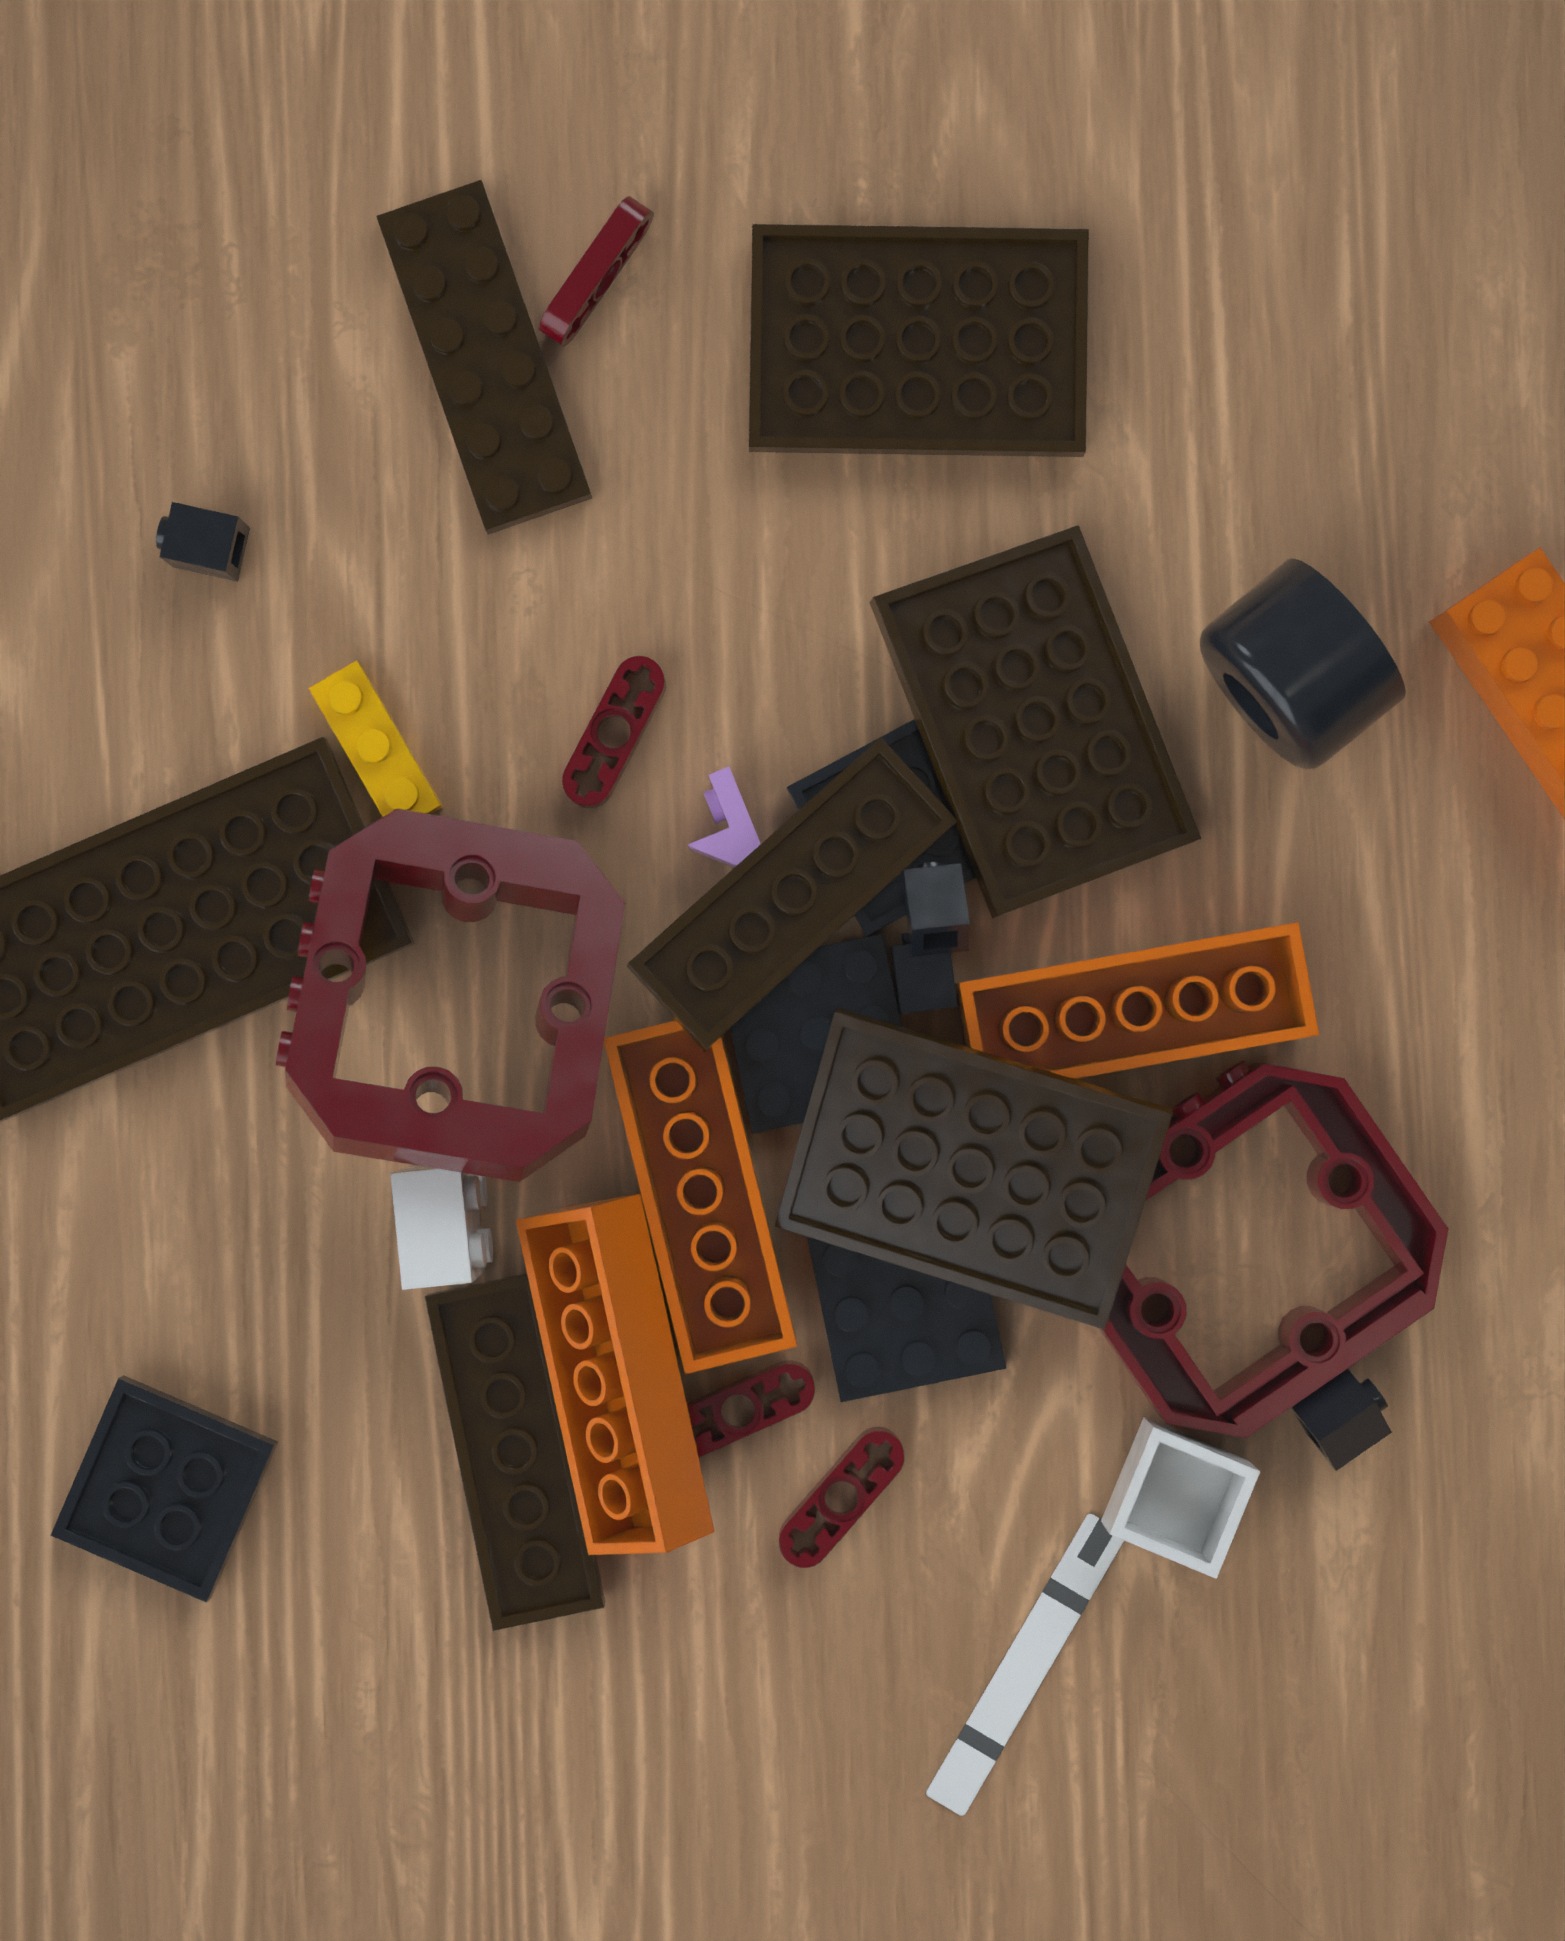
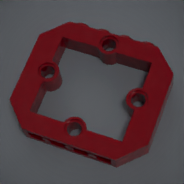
[276,809,625,1182]
[1099,1060,1449,1438]

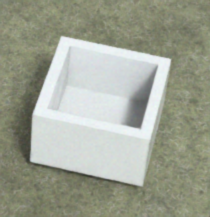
[390,1166,493,1290]
[1101,1417,1260,1579]

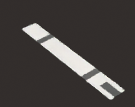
[926,1513,1124,1816]

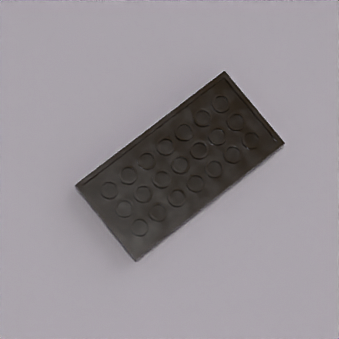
[0,737,415,1122]

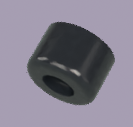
[1200,558,1406,769]

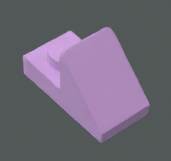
[688,767,761,868]

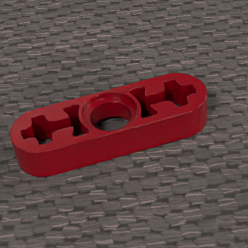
[539,196,654,347]
[562,656,666,808]
[687,1360,815,1458]
[779,1427,904,1568]

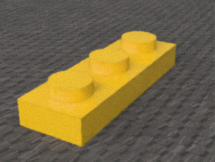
[308,660,443,817]

